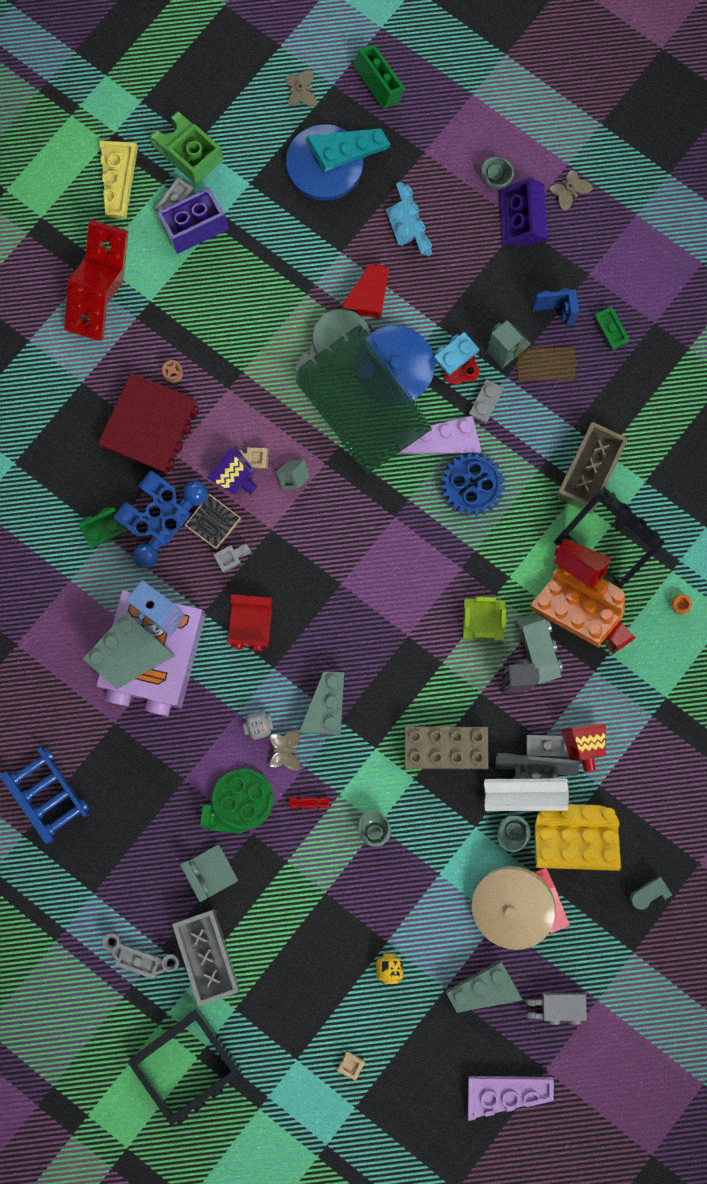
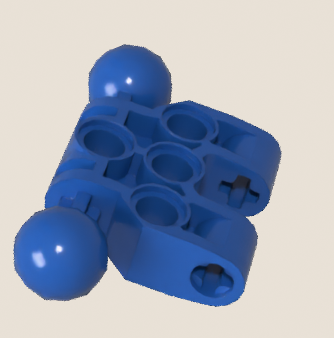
[113,470,208,569]

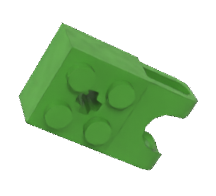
[149,112,223,185]

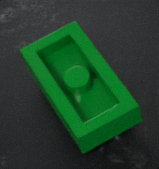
[594,307,630,351]

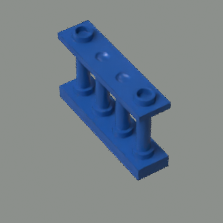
[0,747,90,844]

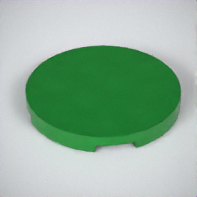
[212,768,274,831]

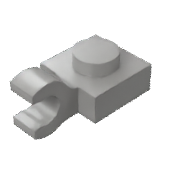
[214,544,251,573]

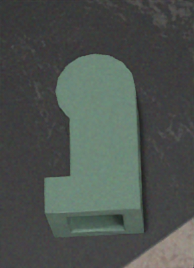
[629,877,672,910]

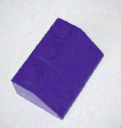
[500,178,548,246]
[157,188,229,254]

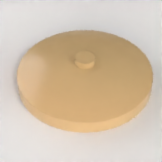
[472,866,556,950]

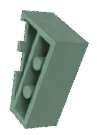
[487,321,531,369]
[514,613,563,684]
[299,671,344,736]
[445,960,522,1013]

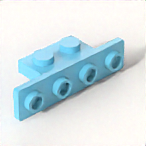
[386,182,432,256]

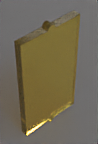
[516,347,578,381]

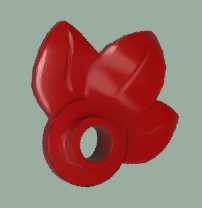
[443,356,480,385]

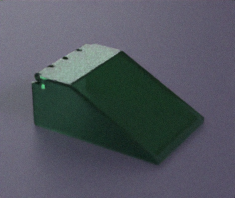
[296,325,432,475]

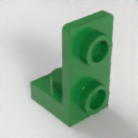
[200,805,243,834]

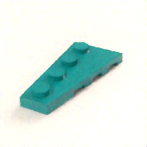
[306,129,391,172]

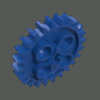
[440,452,505,517]

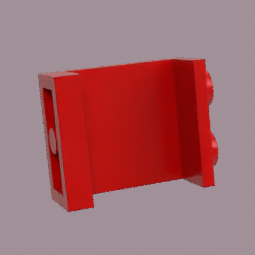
[226,594,273,651]

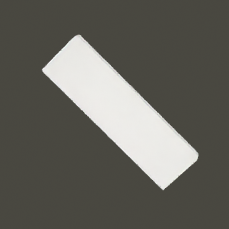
[484,778,569,811]

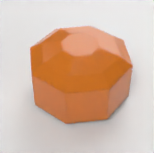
[671,594,692,615]

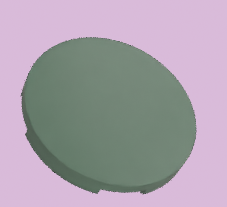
[312,309,371,369]

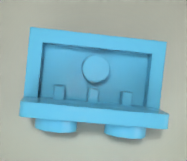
[434,332,480,376]

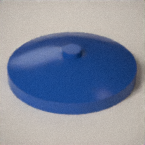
[286,124,363,200]
[356,325,435,405]

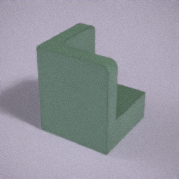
[276,460,310,489]

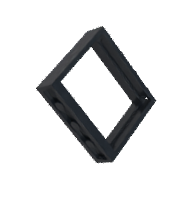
[554,487,665,589]
[127,1008,242,1126]

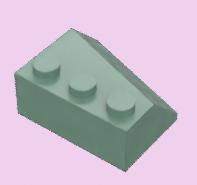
[83,612,175,689]

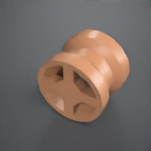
[162,360,183,384]

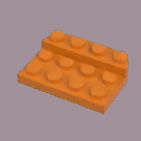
[530,567,625,647]

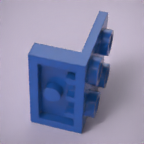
[532,288,579,326]

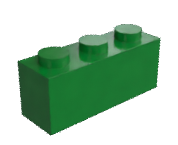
[353,44,405,109]

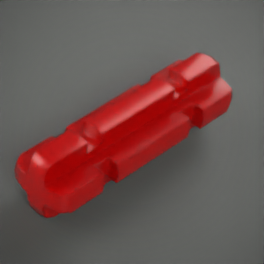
[289,797,329,808]

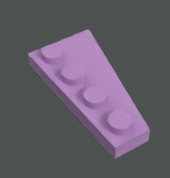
[395,416,482,455]
[468,1076,554,1121]

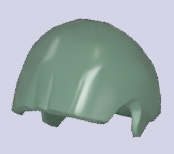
[481,157,514,190]
[357,810,392,846]
[497,816,531,852]

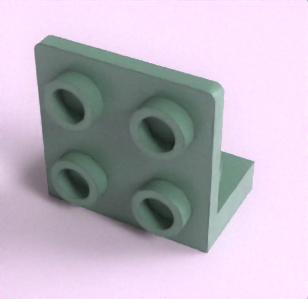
[181,845,238,902]

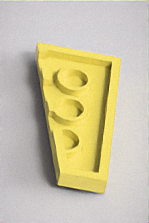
[99,141,138,219]

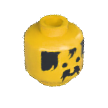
[376,954,403,984]

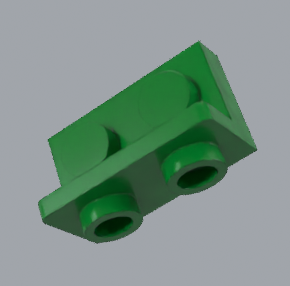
[78,507,127,549]

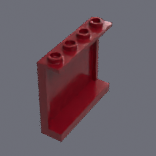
[98,373,199,476]

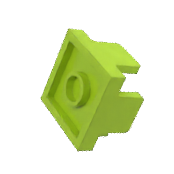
[463,597,506,641]

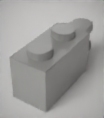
[526,992,587,1025]

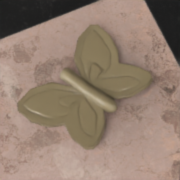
[285,70,317,107]
[549,170,593,211]
[269,731,300,771]

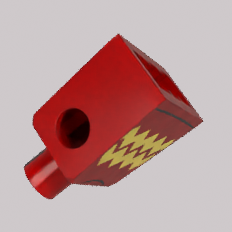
[562,723,606,772]

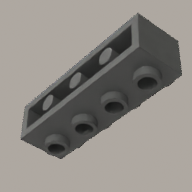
[501,660,539,694]

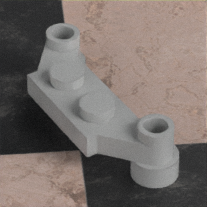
[102,933,179,979]

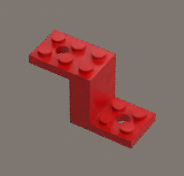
[64,220,129,342]

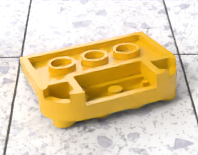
[534,804,621,871]

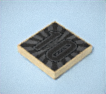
[185,494,241,550]

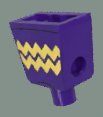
[207,447,258,495]

